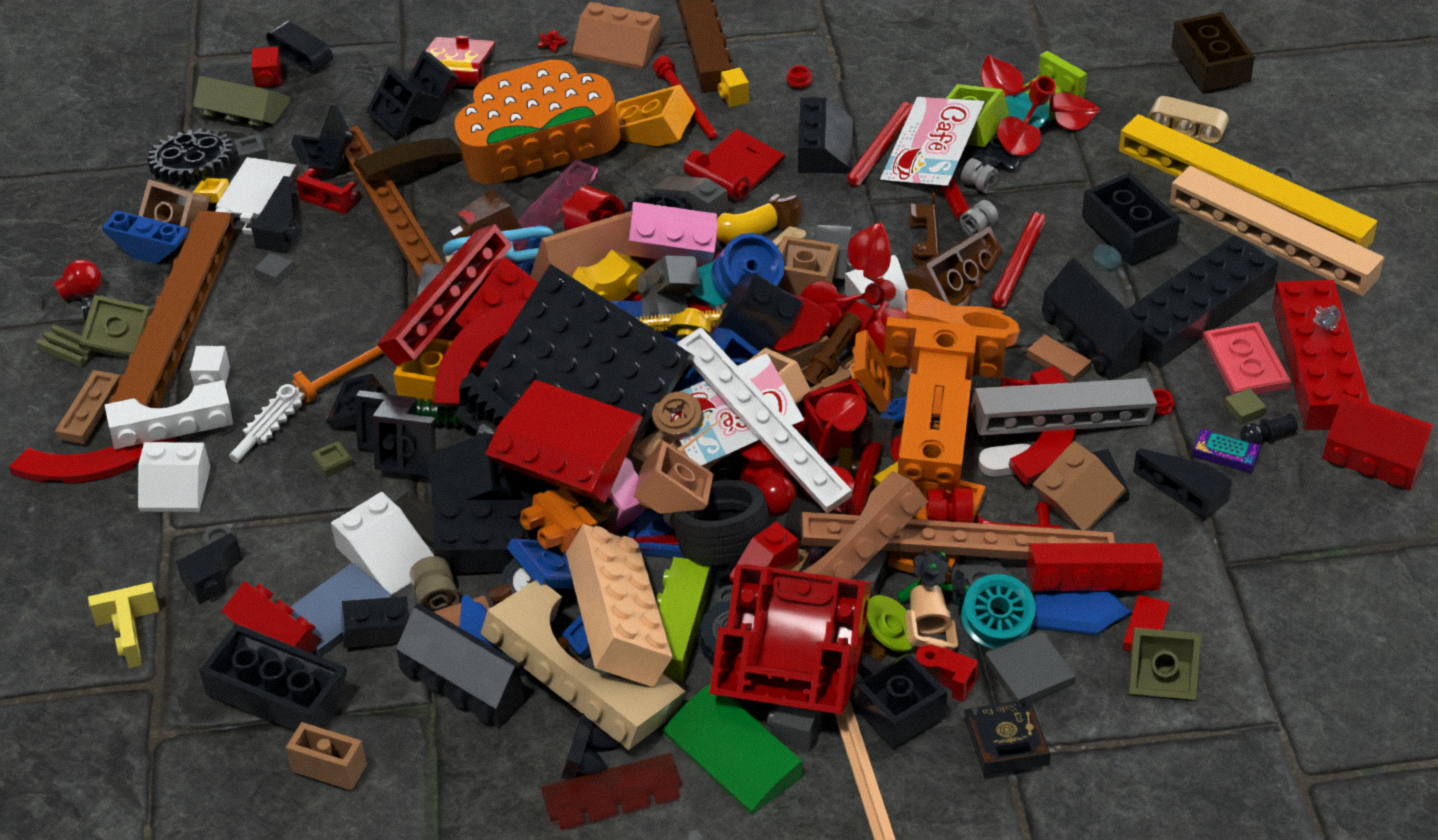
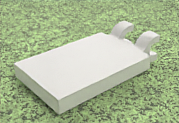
[215,157,298,235]

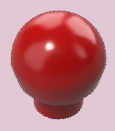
[54,259,102,301]
[753,467,796,516]

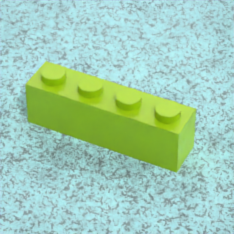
[656,557,712,681]

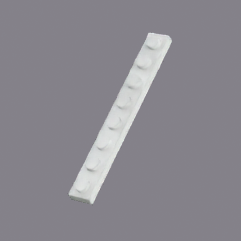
[677,327,852,514]

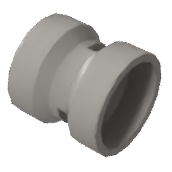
[961,158,998,193]
[960,200,999,236]

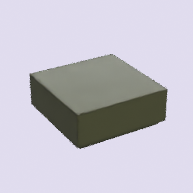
[1224,388,1267,424]
[312,440,353,478]

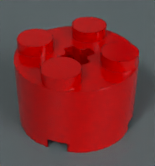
[561,185,624,231]

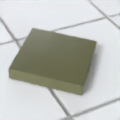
[79,295,151,359]

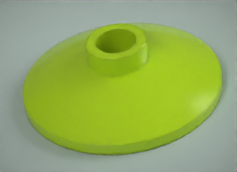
[866,595,915,652]

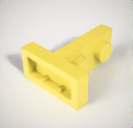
[88,582,160,668]

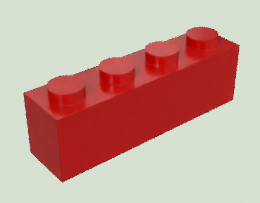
[1026,543,1163,591]

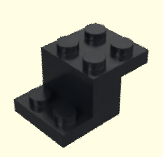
[366,51,459,139]
[356,390,436,477]

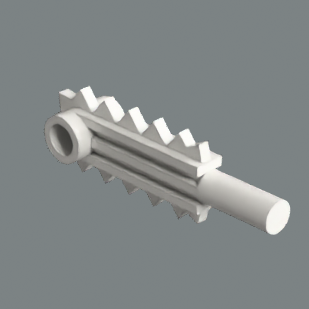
[229,384,306,463]

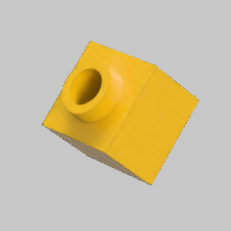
[718,67,749,108]

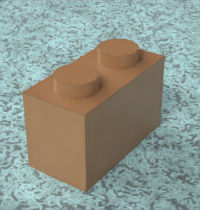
[286,722,367,791]

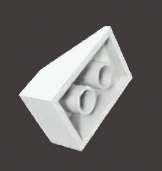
[331,492,434,597]

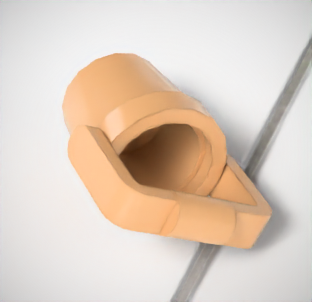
[905,584,958,651]

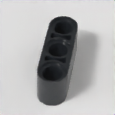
[266,21,333,73]

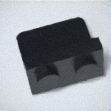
[291,105,352,178]

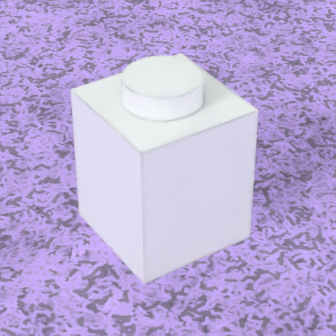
[190,346,230,386]

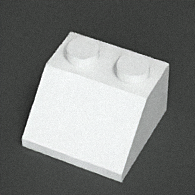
[138,442,211,512]

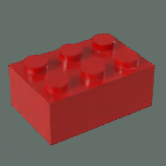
[447,256,538,361]

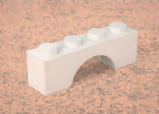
[104,380,233,450]

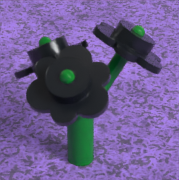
[898,549,969,606]

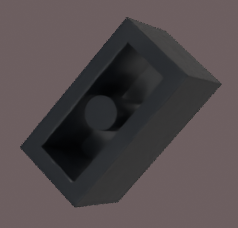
[341,596,409,648]

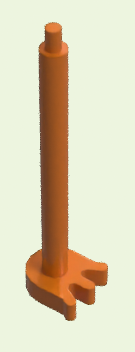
[292,346,384,403]

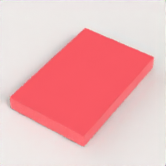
[1202,322,1291,395]

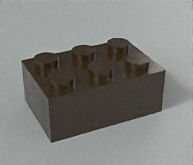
[1171,12,1255,92]

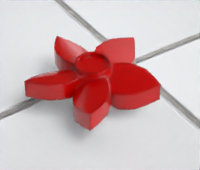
[538,30,567,53]

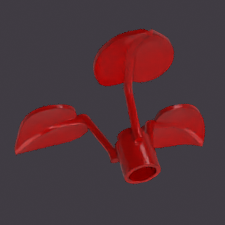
[981,54,1100,157]
[800,222,909,354]
[737,393,866,514]

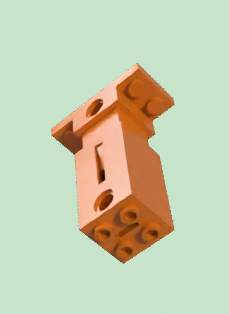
[883,317,1008,498]

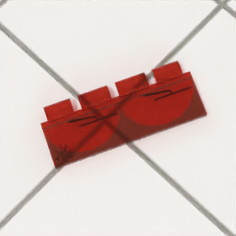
[540,753,682,830]

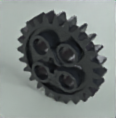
[147,128,236,185]

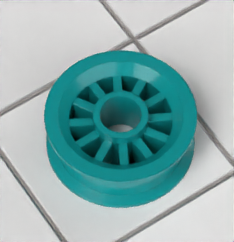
[961,574,1036,649]

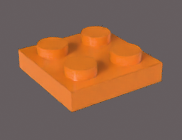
[851,330,892,413]

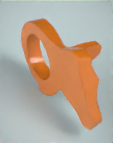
[904,289,1021,348]

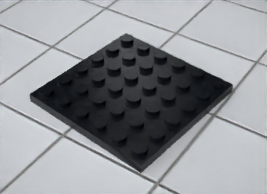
[455,264,695,459]

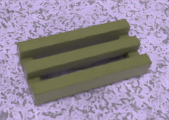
[36,325,98,368]

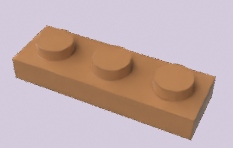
[55,370,120,444]

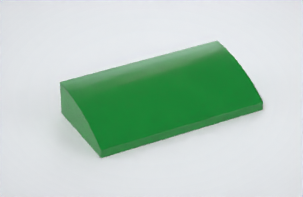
[663,684,802,815]

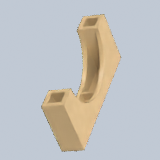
[480,580,686,750]

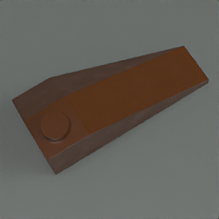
[903,226,1002,306]

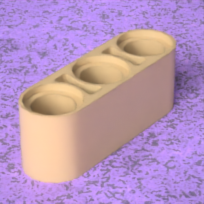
[1147,96,1229,144]

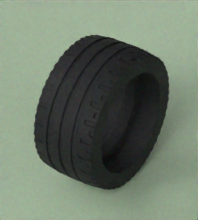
[673,480,770,565]

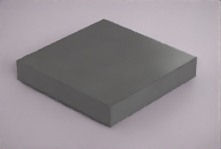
[985,630,1076,706]

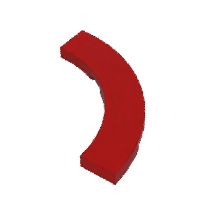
[432,300,527,407]
[1008,365,1076,486]
[9,436,180,484]

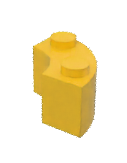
[572,249,645,301]

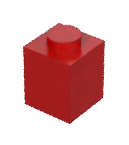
[251,47,282,88]

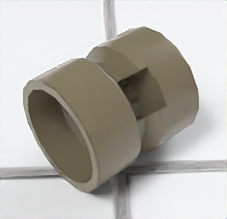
[409,556,459,612]

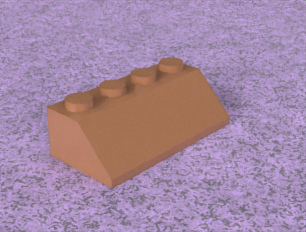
[531,211,645,282]

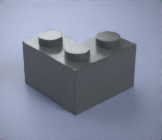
[637,255,700,319]

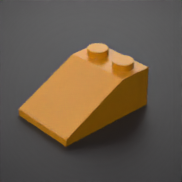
[616,84,696,147]

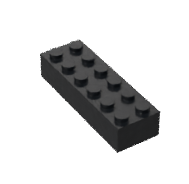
[1127,235,1278,369]

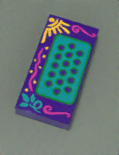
[1192,429,1261,473]

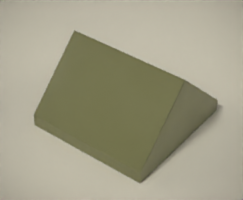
[1129,627,1201,700]

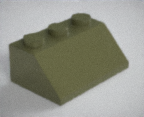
[193,76,291,127]

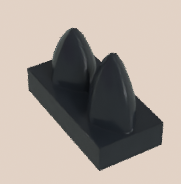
[561,713,621,781]

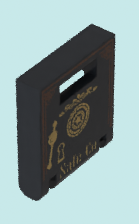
[964,699,1050,776]

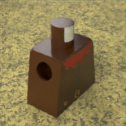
[450,190,520,239]

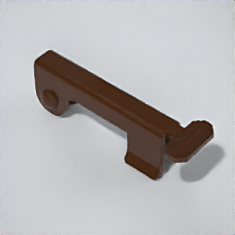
[909,192,939,264]

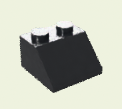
[715,273,803,352]

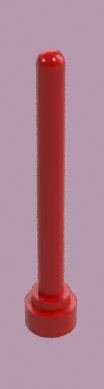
[652,56,717,140]

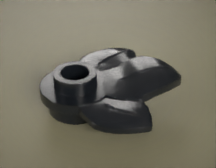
[967,136,1019,171]

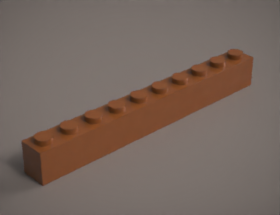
[109,210,236,408]

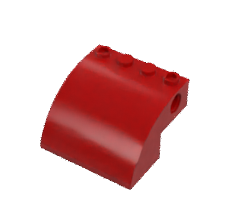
[709,564,872,714]

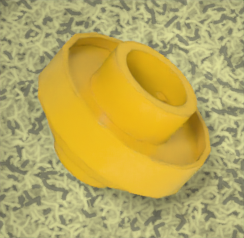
[668,308,712,341]

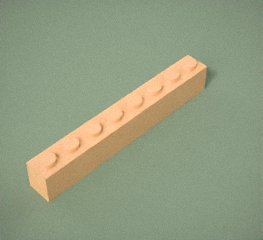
[1169,166,1384,296]

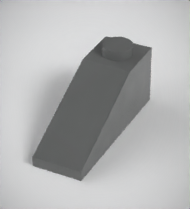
[651,175,728,216]

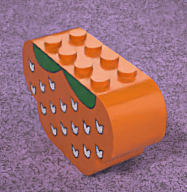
[454,60,621,184]

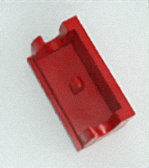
[296,168,361,215]

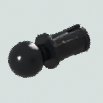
[1240,413,1298,445]

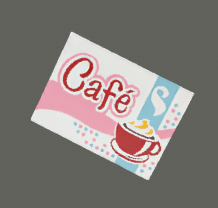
[880,97,985,186]
[672,353,804,466]

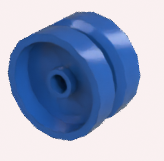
[711,233,784,302]

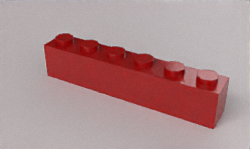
[377,224,513,366]

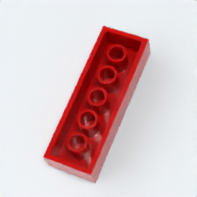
[1272,280,1370,430]

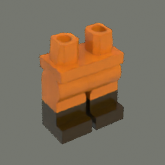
[520,488,619,553]

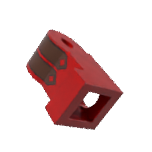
[916,644,978,702]

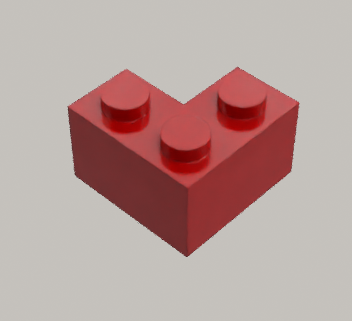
[799,378,867,460]

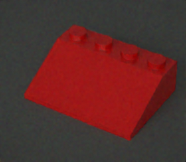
[485,380,643,503]

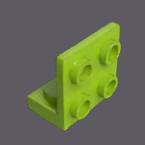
[1022,51,1087,121]

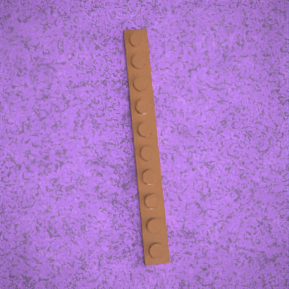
[800,512,1115,560]

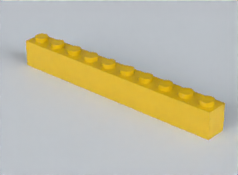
[1119,114,1378,249]

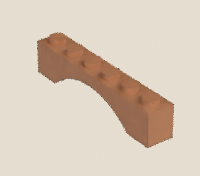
[802,471,928,579]

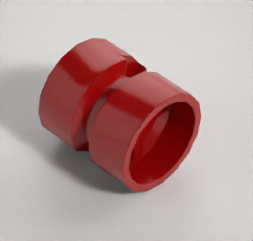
[926,488,973,523]

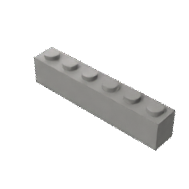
[970,378,1157,435]

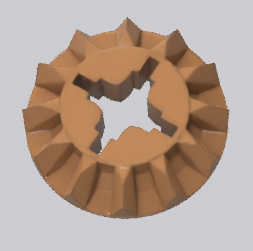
[652,392,702,437]

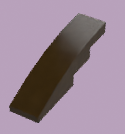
[353,138,462,180]

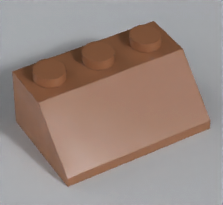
[572,2,661,70]

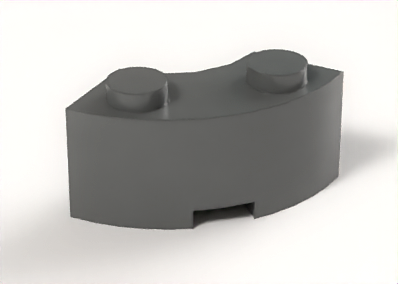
[816,225,855,279]

